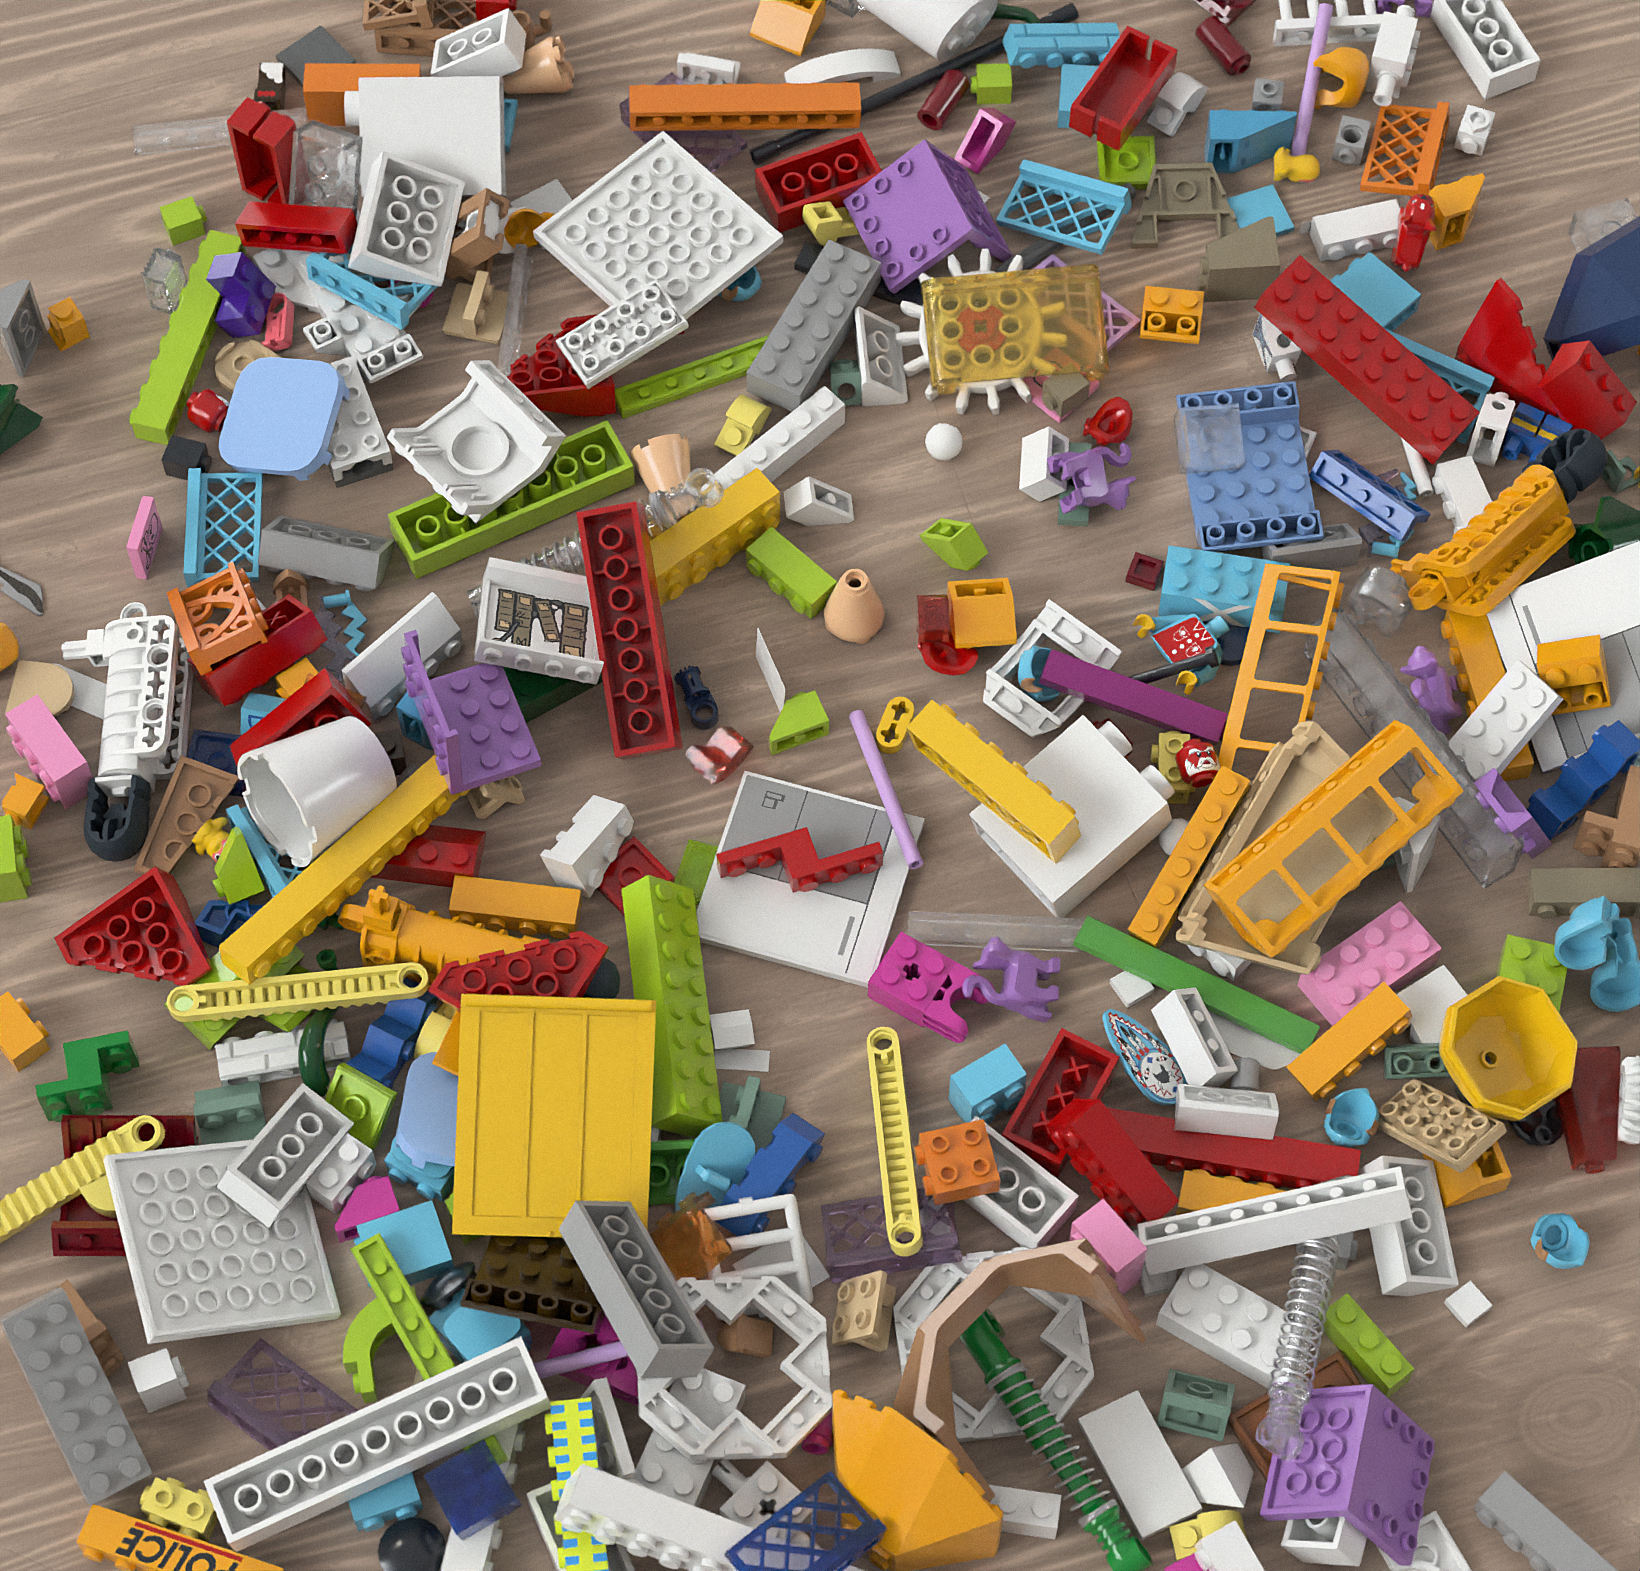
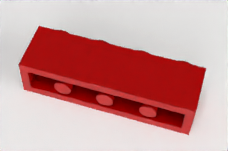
[235,201,358,254]

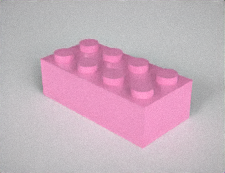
[1297,901,1442,1026]

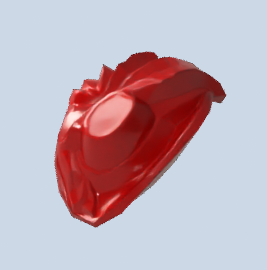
[1083,396,1133,447]
[917,627,979,676]

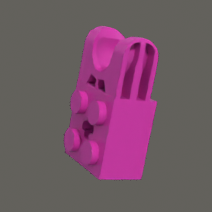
[868,932,995,1043]
[547,1315,639,1407]

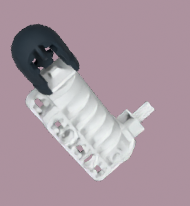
[61,602,194,862]

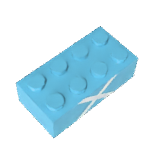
[1158,545,1290,633]

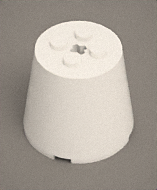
[856,0,998,61]
[238,716,397,867]

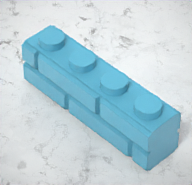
[1003,23,1120,68]

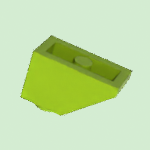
[919,518,988,571]
[769,690,829,755]
[212,826,265,905]

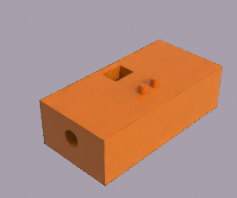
[303,63,422,126]

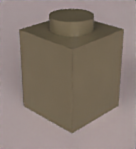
[1042,364,1090,418]

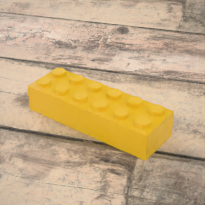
[650,468,780,606]
[906,700,1081,864]

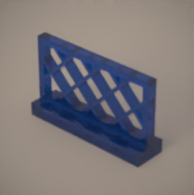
[724,1470,887,1571]

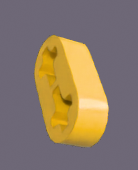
[876,696,914,754]

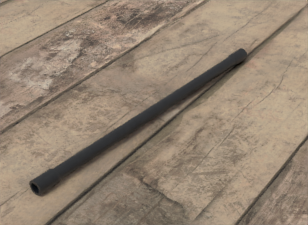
[749,3,1079,165]

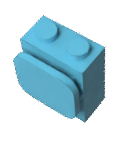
[384,1136,455,1202]
[428,1289,533,1363]

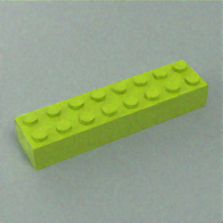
[388,420,635,579]
[622,875,723,1138]

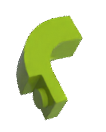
[343,1287,418,1403]

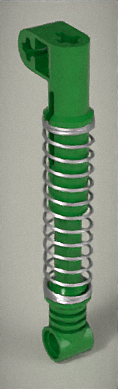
[959,1309,1154,1571]

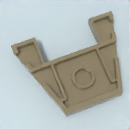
[1131,162,1239,249]

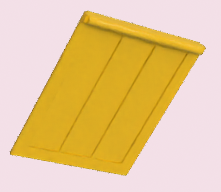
[452,994,656,1237]

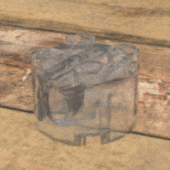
[1346,566,1413,637]

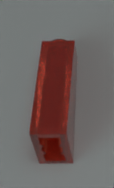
[1556,1046,1621,1174]

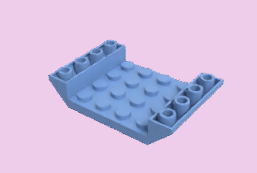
[1176,381,1324,552]

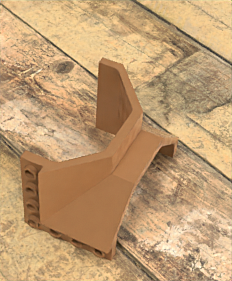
[892,1238,1146,1502]

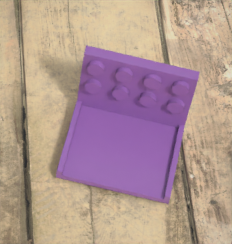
[843,139,1013,294]
[401,630,541,795]
[1260,1384,1435,1566]

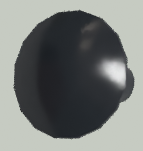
[1508,1097,1570,1147]
[420,1262,477,1310]
[378,1517,446,1571]

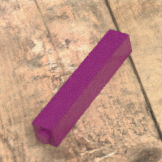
[1038,649,1227,746]

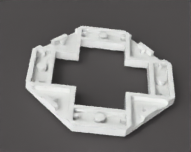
[893,1247,1094,1442]
[637,1276,832,1460]

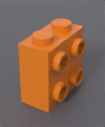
[914,1119,1000,1206]

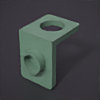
[829,359,862,406]
[1602,450,1640,494]

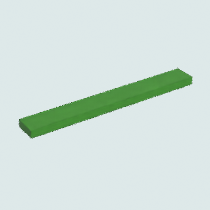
[1073,915,1320,1054]

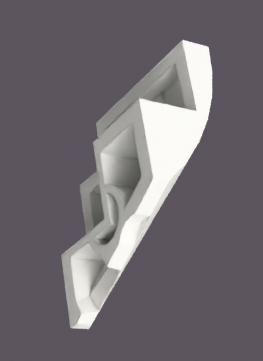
[1396,965,1467,1062]

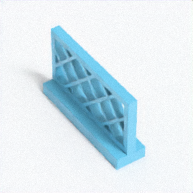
[996,159,1132,255]
[306,245,444,330]
[1386,329,1495,444]
[183,468,263,588]
[226,804,302,897]

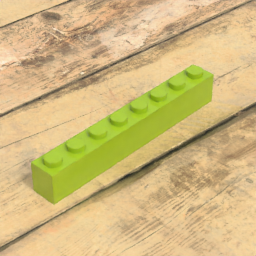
[129,230,247,445]

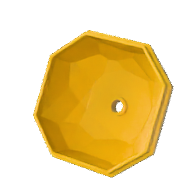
[1439,976,1578,1121]

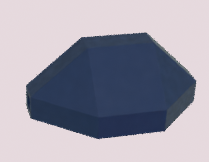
[1543,216,1640,361]

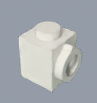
[1454,105,1495,156]

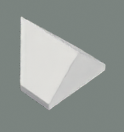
[1181,1443,1254,1508]

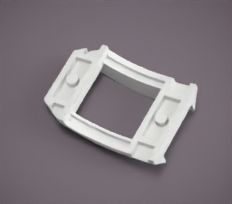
[983,600,1123,738]

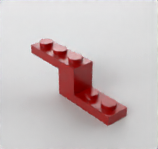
[716,827,883,893]

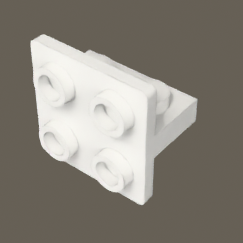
[676,53,740,85]

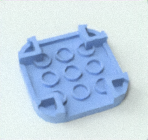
[219,357,350,481]
[395,1052,458,1169]

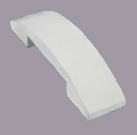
[784,49,901,83]

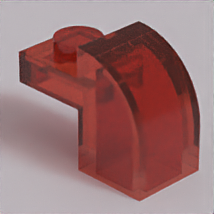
[916,594,950,643]
[685,726,754,785]

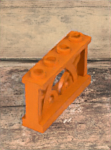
[166,561,269,676]

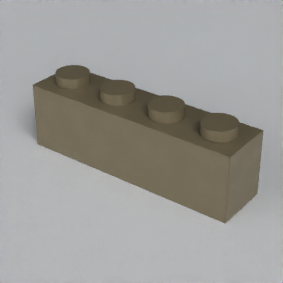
[1526,868,1640,919]

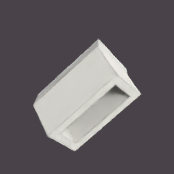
[710,1009,755,1052]

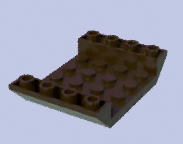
[460,1235,606,1334]

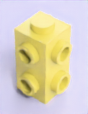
[1151,731,1196,804]
[140,1477,218,1542]

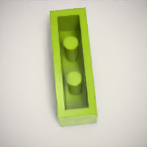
[746,526,837,619]
[1318,1293,1414,1398]

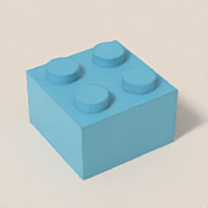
[948,1044,1027,1125]

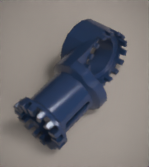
[674,665,719,730]

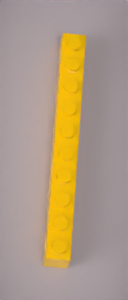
[219,755,471,985]

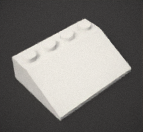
[348,151,465,286]

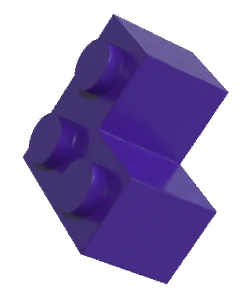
[206,252,276,338]

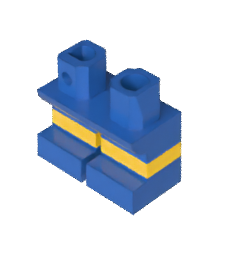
[1502,402,1573,463]

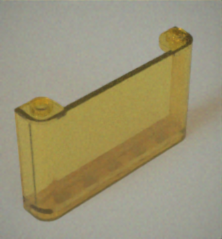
[921,264,1110,394]

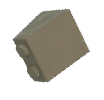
[1197,216,1281,302]

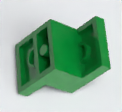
[35,1030,140,1122]

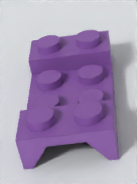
[1474,768,1552,859]

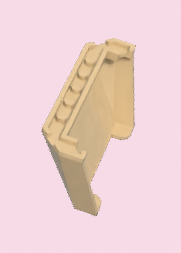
[1176,721,1398,975]

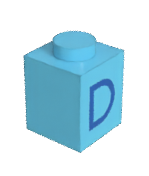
[240,692,286,735]

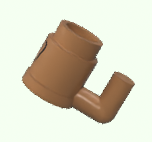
[512,10,552,51]

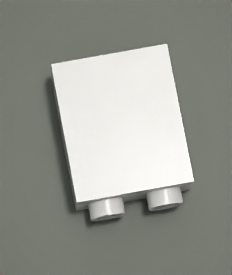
[344,76,506,197]
[969,715,1175,921]

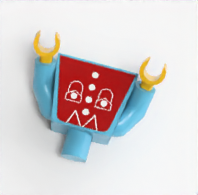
[1132,613,1230,695]

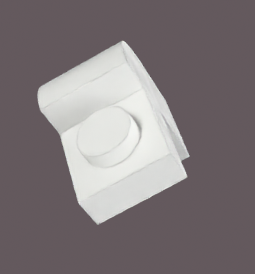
[1147,72,1209,137]

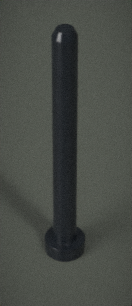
[1129,645,1219,684]

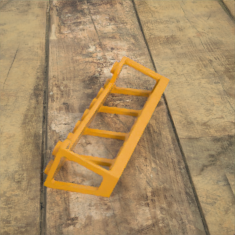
[1218,563,1345,770]
[1203,720,1464,958]

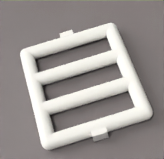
[698,1194,813,1320]

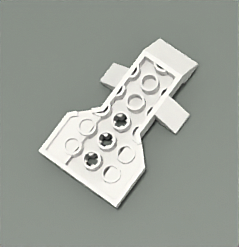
[253,207,423,384]

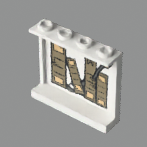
[474,557,604,684]

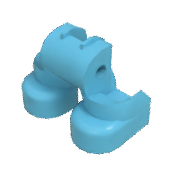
[1554,896,1640,1012]

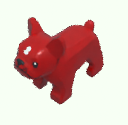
[1390,194,1437,272]

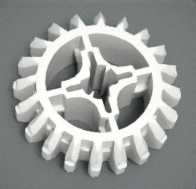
[1613,1056,1640,1145]

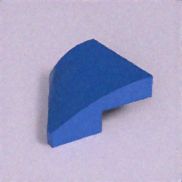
[195,900,270,948]

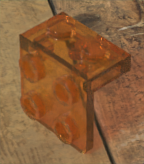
[650,1191,732,1280]

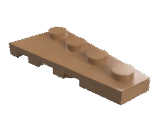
[134,755,240,875]

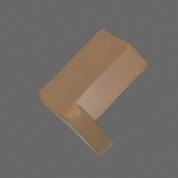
[273,569,310,608]
[716,1313,773,1359]

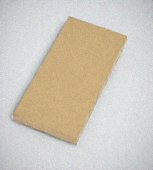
[1378,1078,1507,1173]

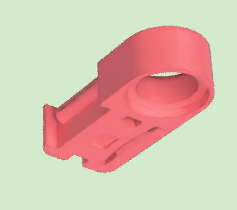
[261,293,294,352]

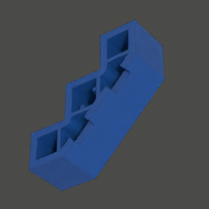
[1527,720,1640,840]
[346,977,439,1090]
[715,1113,825,1237]

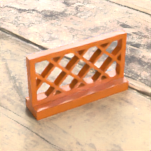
[1360,102,1450,196]

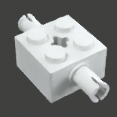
[1365,5,1421,106]
[712,1459,825,1555]

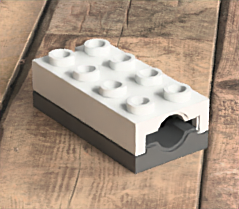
[327,356,394,488]

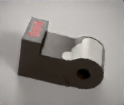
[254,63,286,115]

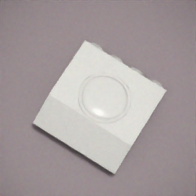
[387,360,566,523]

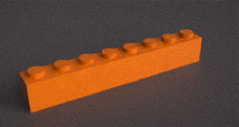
[629,82,861,131]

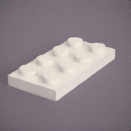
[1438,660,1563,793]

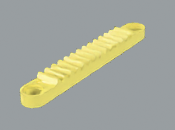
[167,962,429,1022]
[867,1027,923,1256]
[0,1115,165,1243]

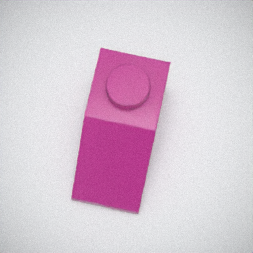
[954,107,1017,173]
[335,1176,400,1243]

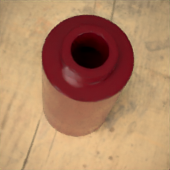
[1195,16,1251,76]
[917,69,970,130]

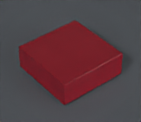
[1125,552,1164,591]

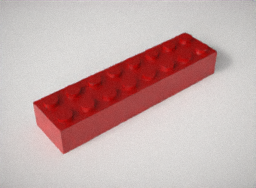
[1254,255,1480,465]
[576,501,683,760]

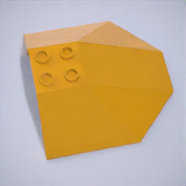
[832,1389,1004,1571]

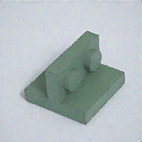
[719,1075,786,1154]
[193,1080,266,1145]
[1157,1368,1235,1442]

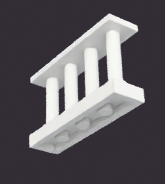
[1273,0,1383,46]

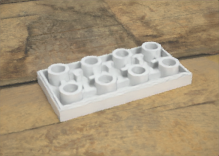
[556,279,689,389]
[1078,1390,1202,1541]

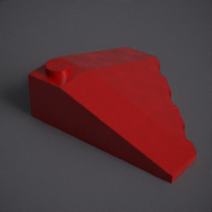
[1455,278,1559,424]
[507,314,616,417]
[54,866,213,986]
[428,931,609,1013]

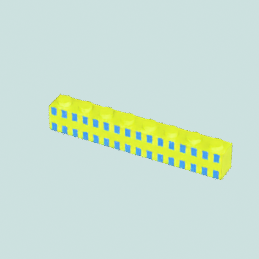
[545,1397,609,1571]

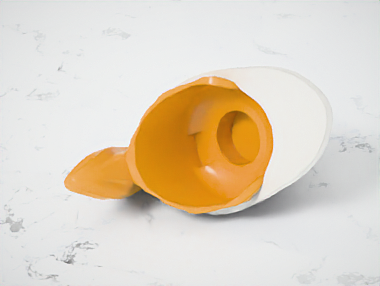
[497,206,555,254]

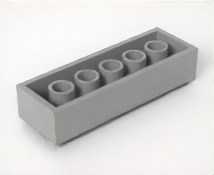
[746,240,881,411]
[559,1201,715,1378]
[0,1287,153,1506]

